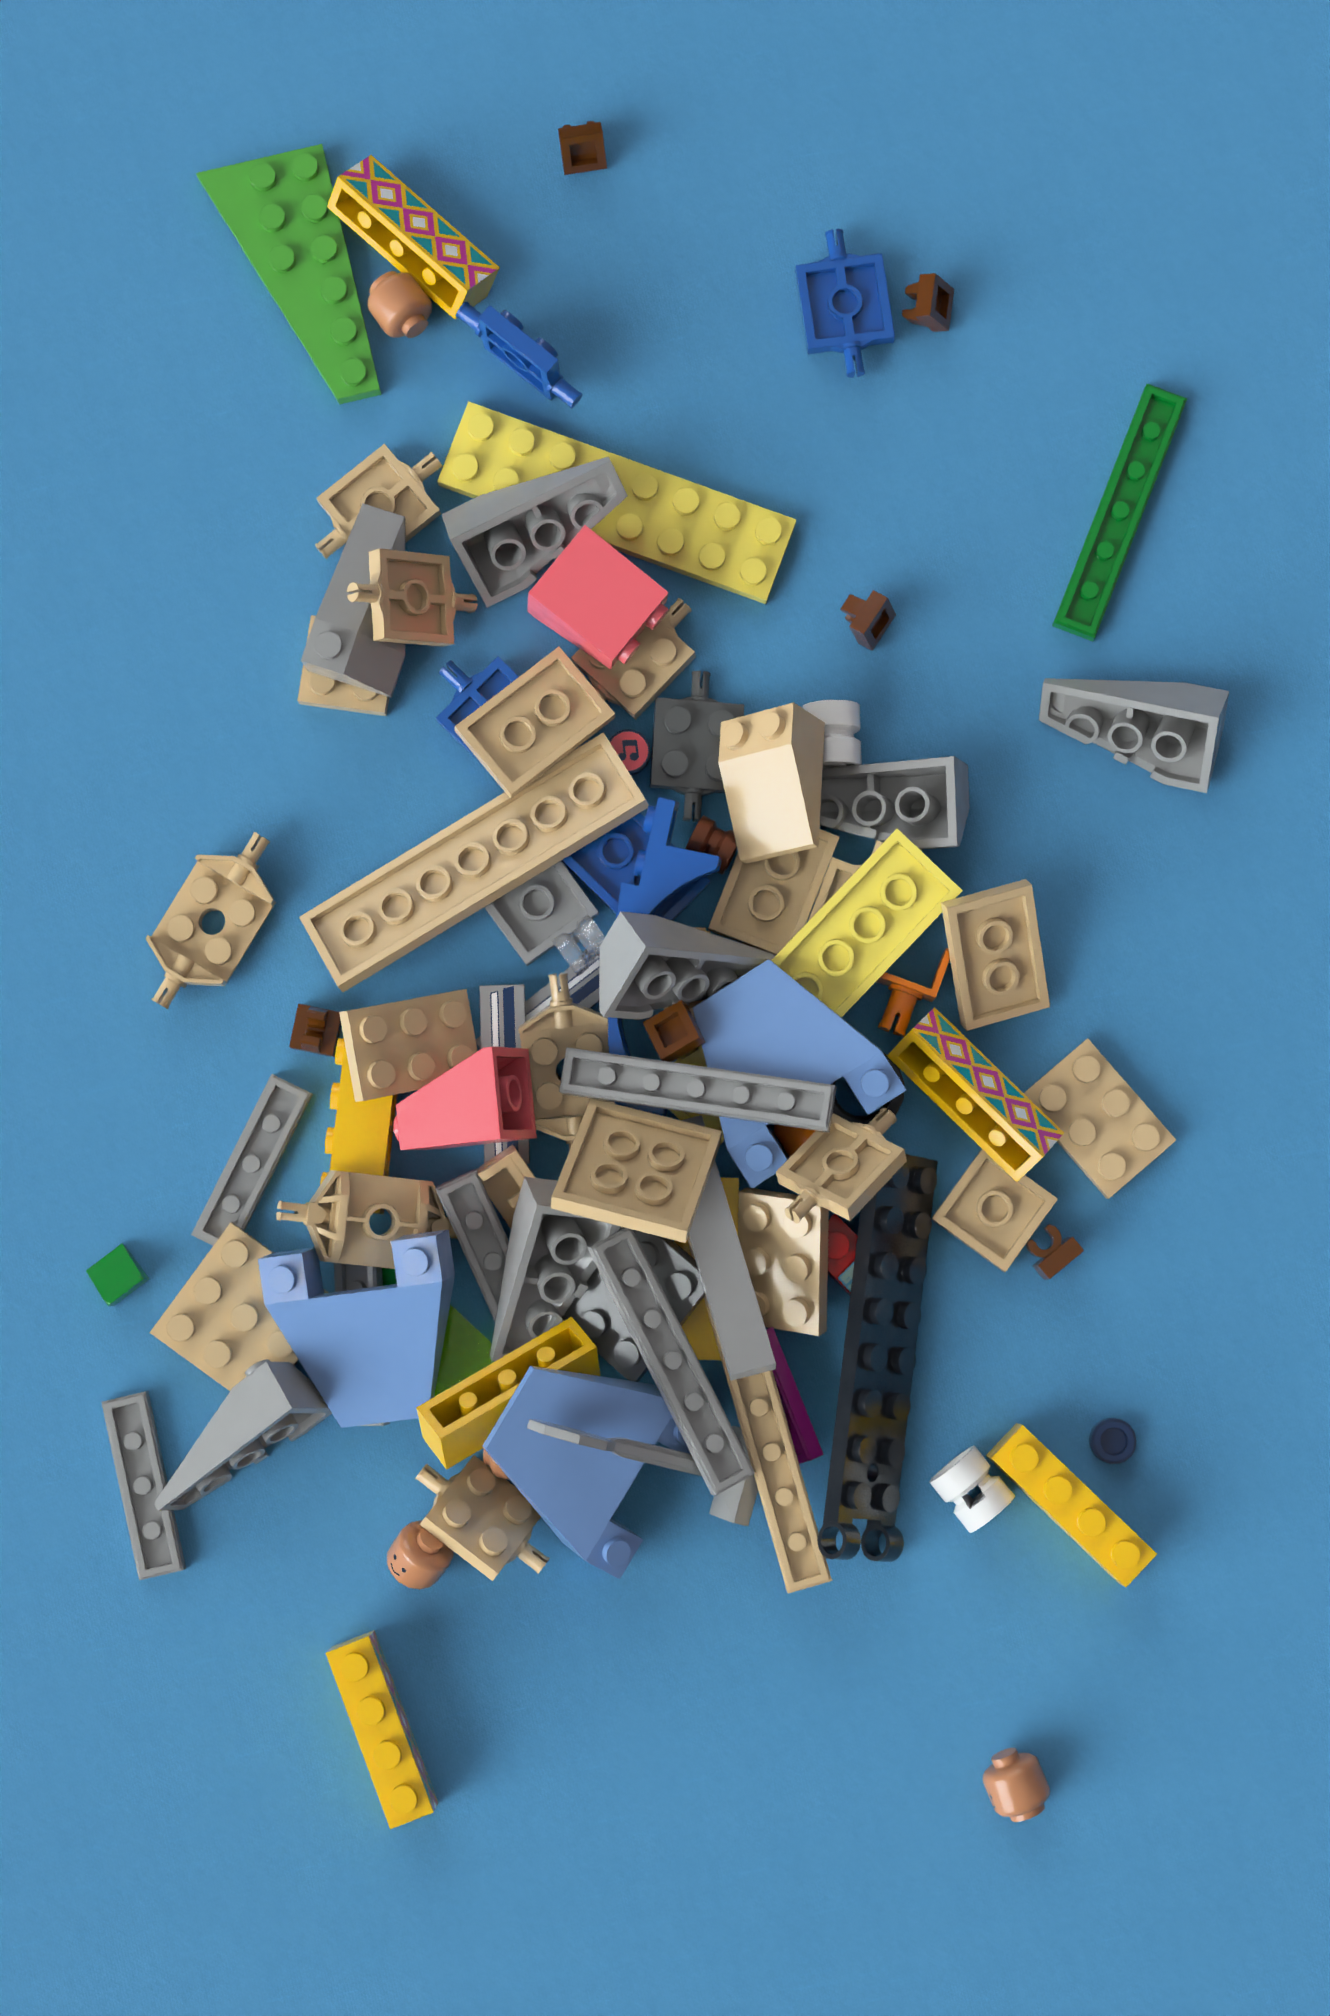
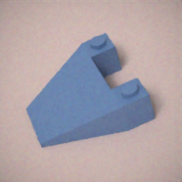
[693,959,906,1188]
[258,1229,455,1428]
[482,1366,691,1579]

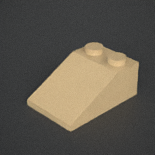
[718,702,825,864]

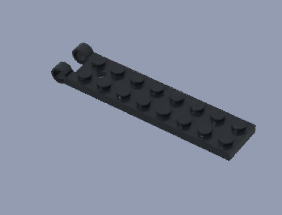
[817,1154,938,1562]

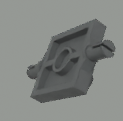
[649,671,744,822]

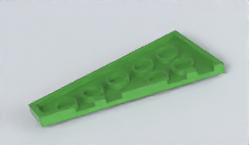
[195,144,382,405]

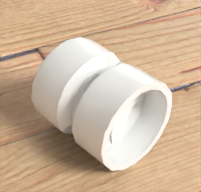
[802,700,862,768]
[929,1445,1015,1533]

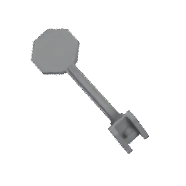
[527,1419,758,1526]

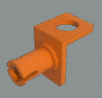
[876,948,950,1037]

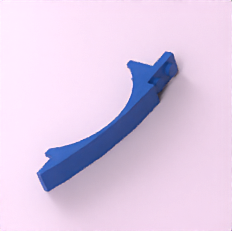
[608,797,722,1117]

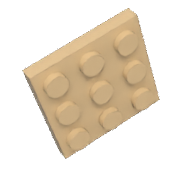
[551,1098,722,1243]
[150,1222,329,1391]

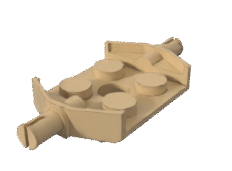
[145,832,276,1009]
[518,972,615,1151]
[276,1170,458,1269]

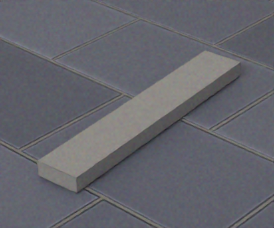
[559,1047,836,1132]
[681,1115,776,1381]
[587,1228,755,1496]

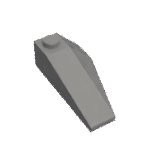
[442,457,628,608]
[599,911,776,1020]

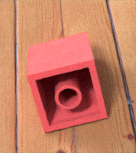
[527,525,669,670]
[394,1047,537,1150]

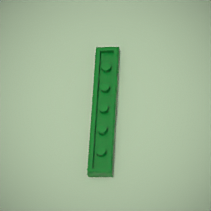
[1052,383,1187,642]

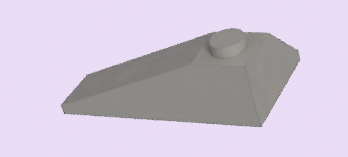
[301,503,406,698]
[1039,678,1229,793]
[820,756,970,850]
[490,1177,620,1361]
[154,1359,332,1511]

